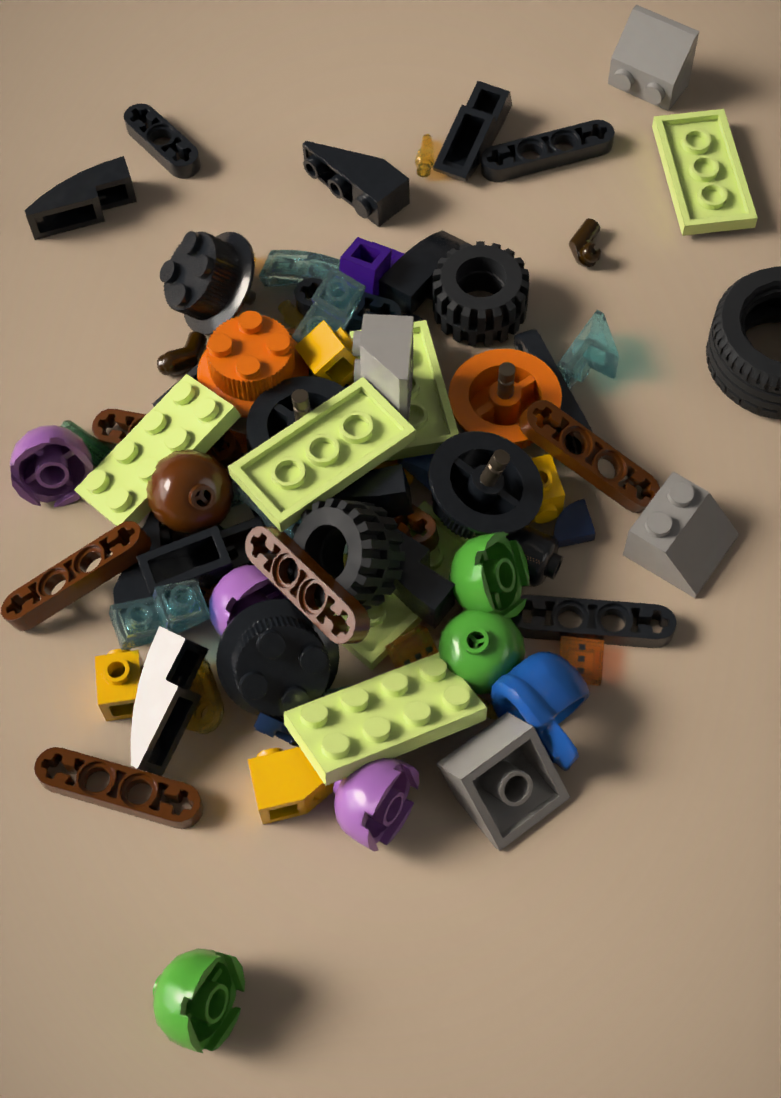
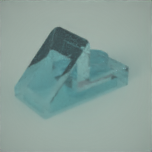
[557,310,619,390]

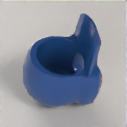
[491,652,590,771]

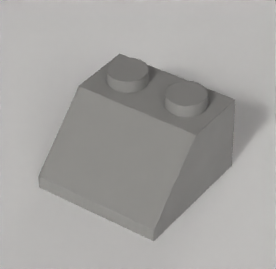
[608,5,699,111]
[353,314,414,422]
[623,472,739,598]
[436,712,570,851]

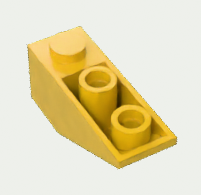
[248,747,335,825]

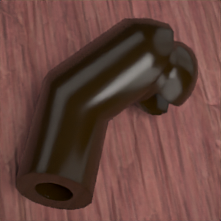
[569,218,601,267]
[157,331,207,376]

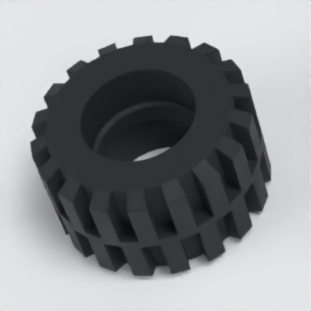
[433,241,530,346]
[288,498,405,610]

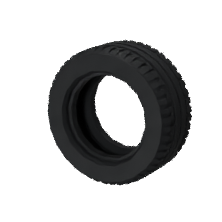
[706,266,781,419]

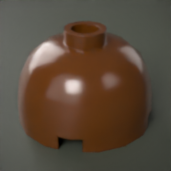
[146,449,234,534]

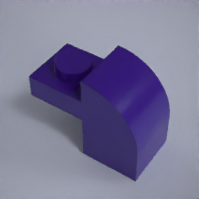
[339,237,405,296]

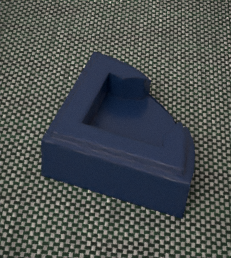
[553,499,596,548]
[254,712,299,747]

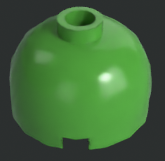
[449,532,529,618]
[438,610,526,695]
[153,948,245,1053]

